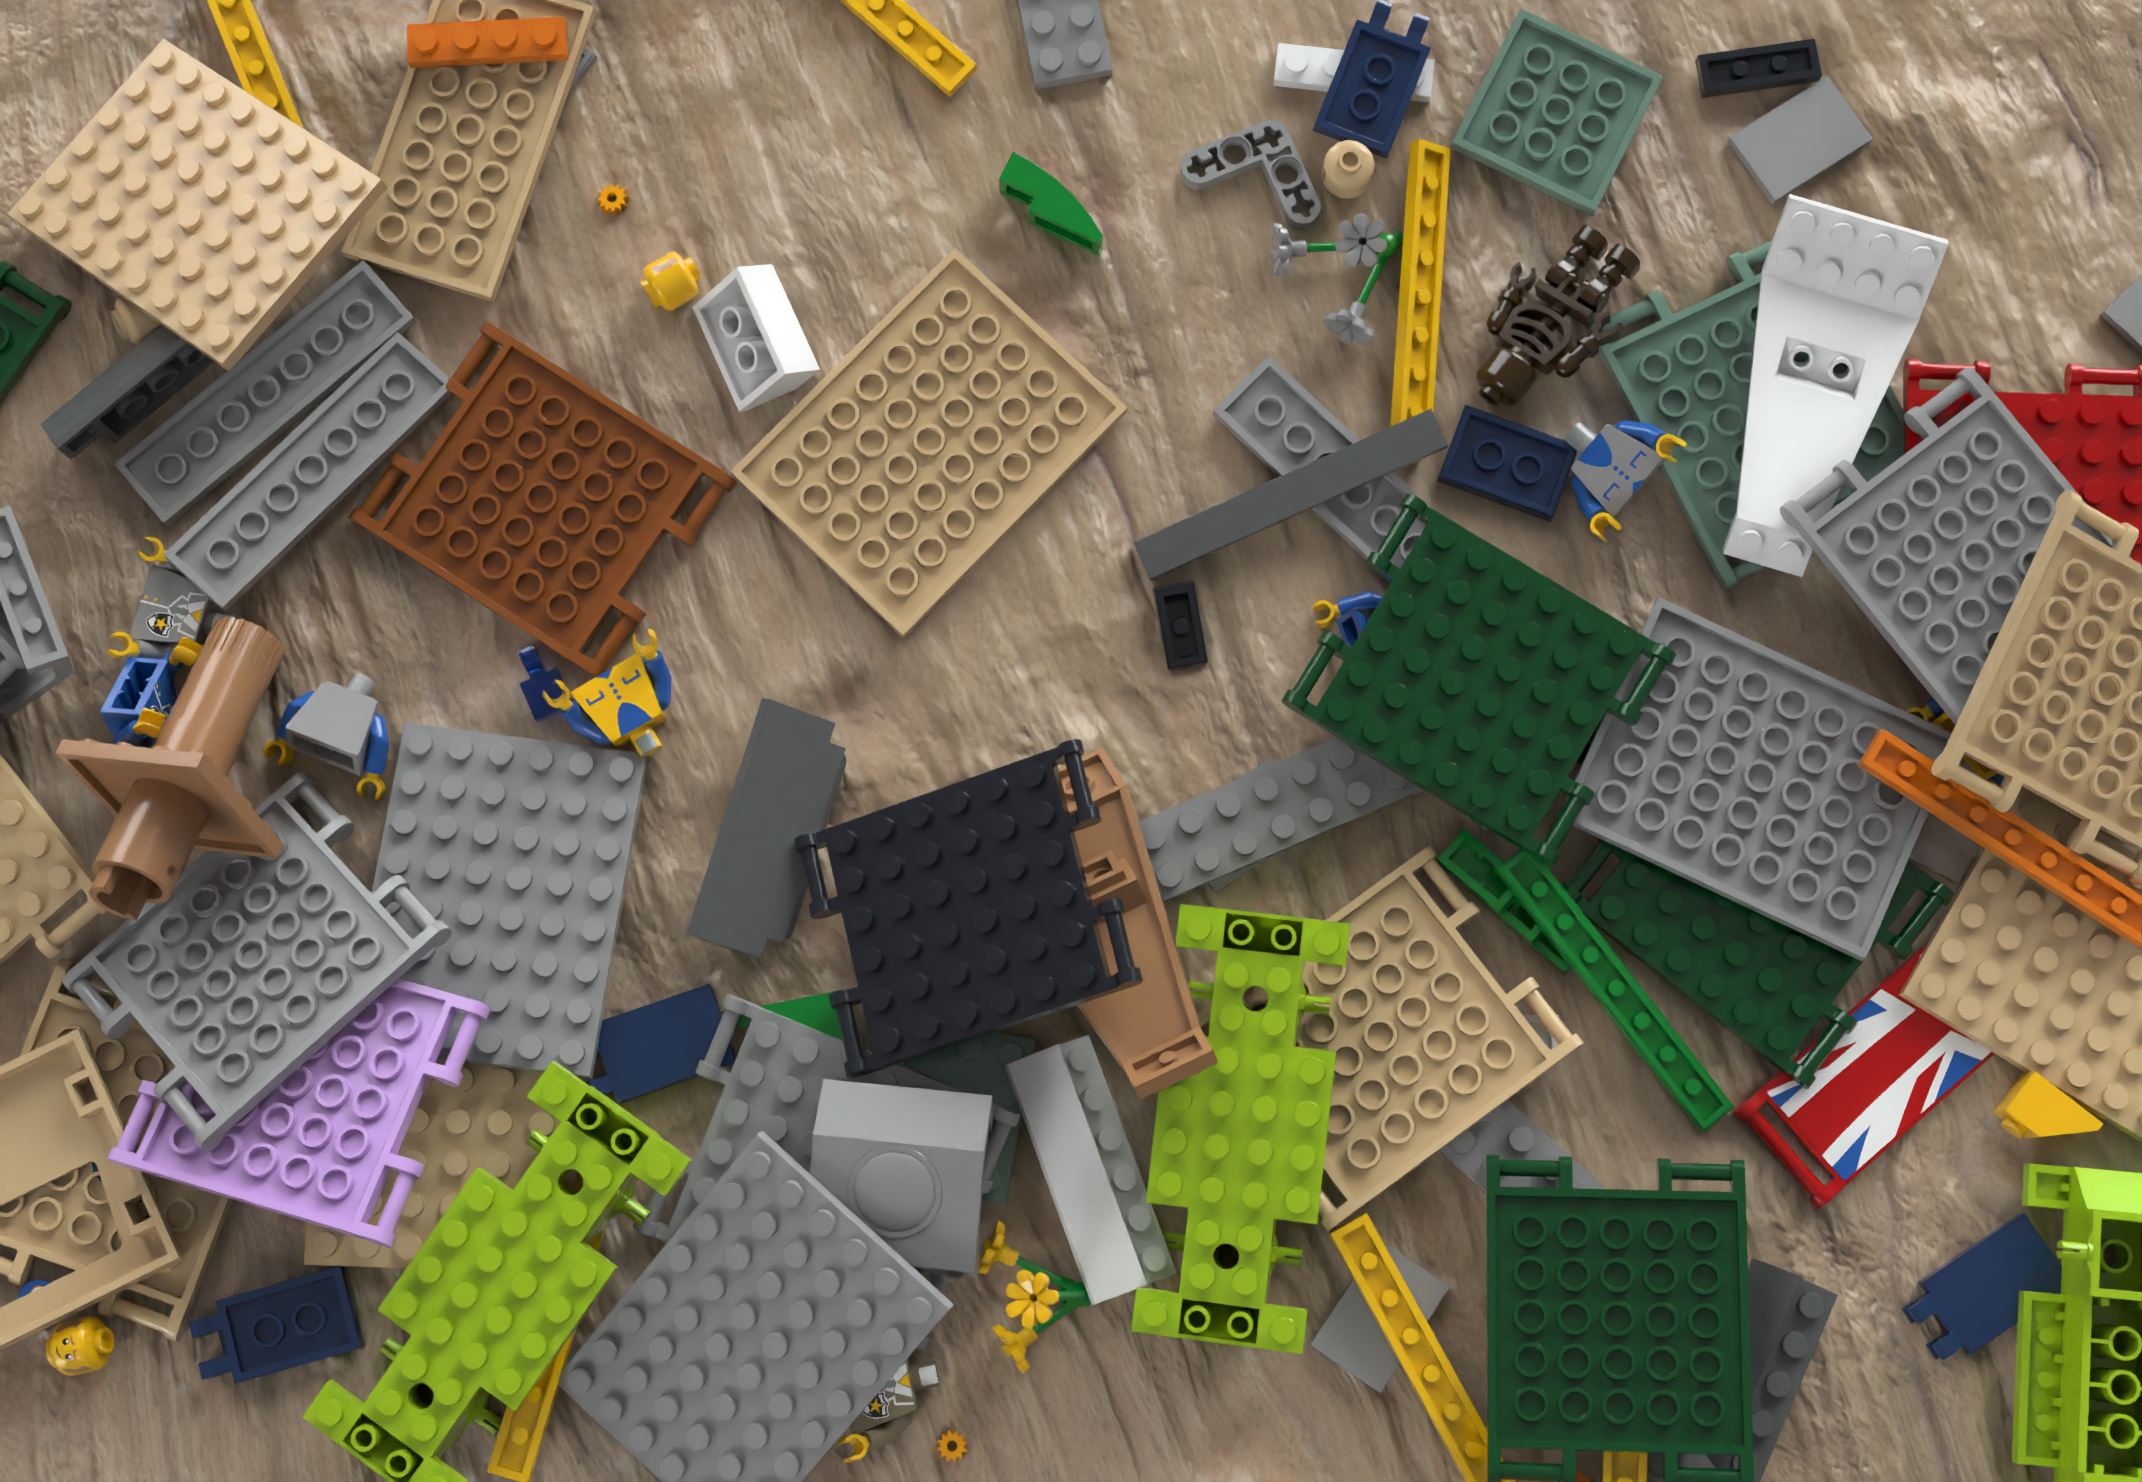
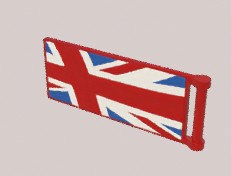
[1733,941,1995,1210]

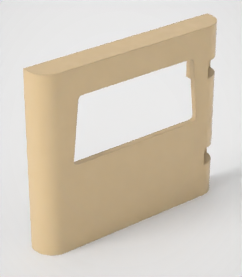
[0,1029,183,1351]

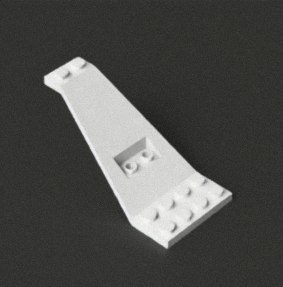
[1723,194,1949,577]

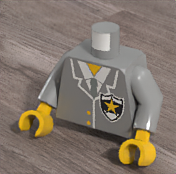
[106,537,236,659]

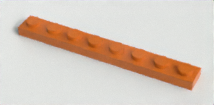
[1857,729,2142,947]

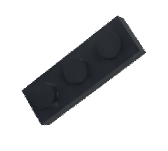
[1695,39,1822,98]

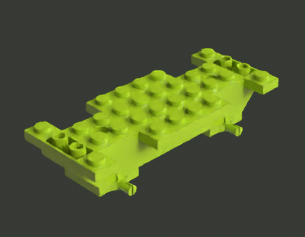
[1131,904,1351,1354]
[302,1061,693,1482]
[2012,1163,2142,1482]

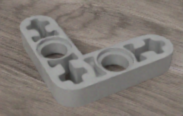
[1180,120,1321,230]

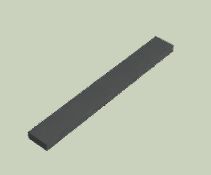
[1133,409,1448,580]

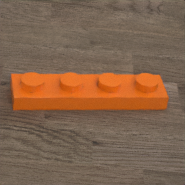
[407,17,568,68]

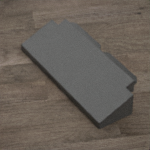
[686,698,846,958]

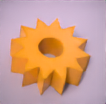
[596,182,629,215]
[936,1429,968,1463]

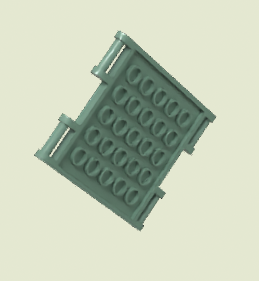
[1585,240,1904,591]

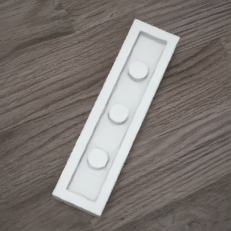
[1273,43,1435,103]

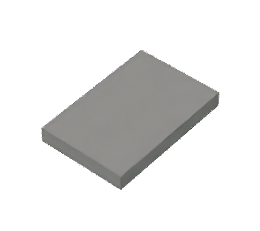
[1727,76,1873,205]
[1309,1241,1450,1393]

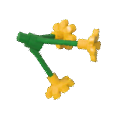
[979,1220,1091,1374]

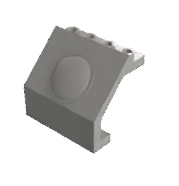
[0,505,74,723]
[810,1079,993,1279]

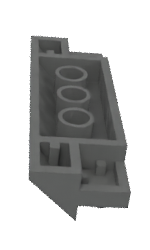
[41,325,215,459]
[1707,1258,1838,1482]

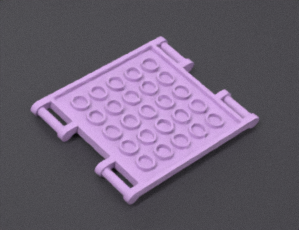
[106,979,491,1248]

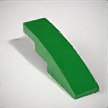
[1437,829,1571,976]

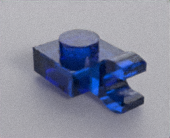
[518,645,572,722]

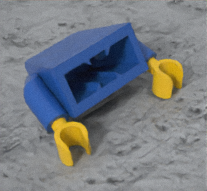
[100,637,203,748]

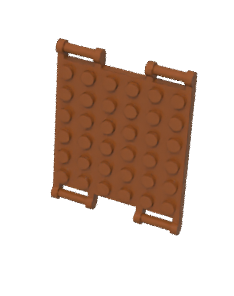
[348,321,737,678]

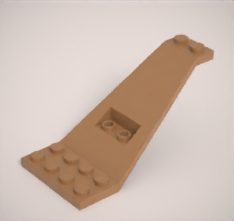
[1058,747,1218,1100]

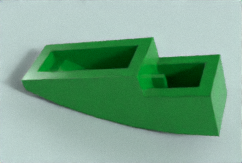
[999,152,1103,256]

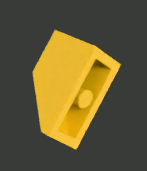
[1993,1071,2103,1139]

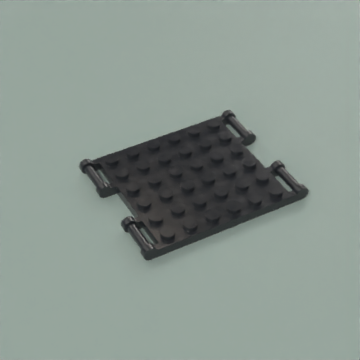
[794,739,1143,1078]

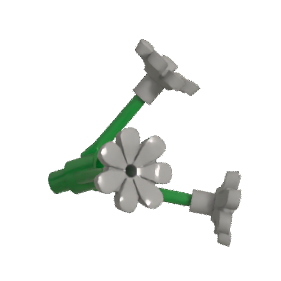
[1270,213,1403,345]

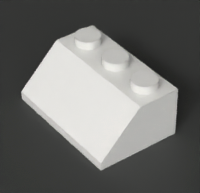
[692,264,820,412]

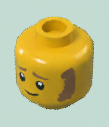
[640,252,702,311]
[46,1316,115,1376]

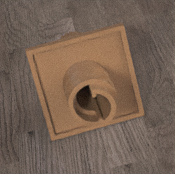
[55,617,284,921]

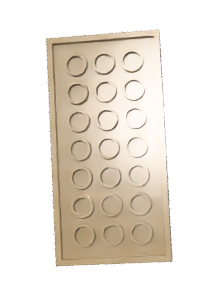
[341,0,597,302]

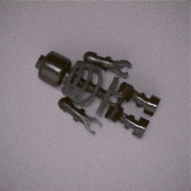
[1476,225,1640,406]

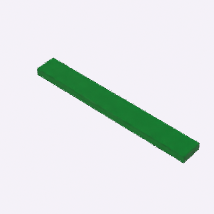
[1494,848,1734,1133]

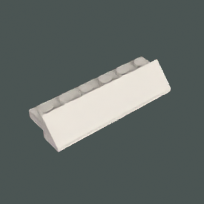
[1005,1035,1177,1305]

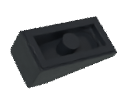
[1152,581,1208,670]

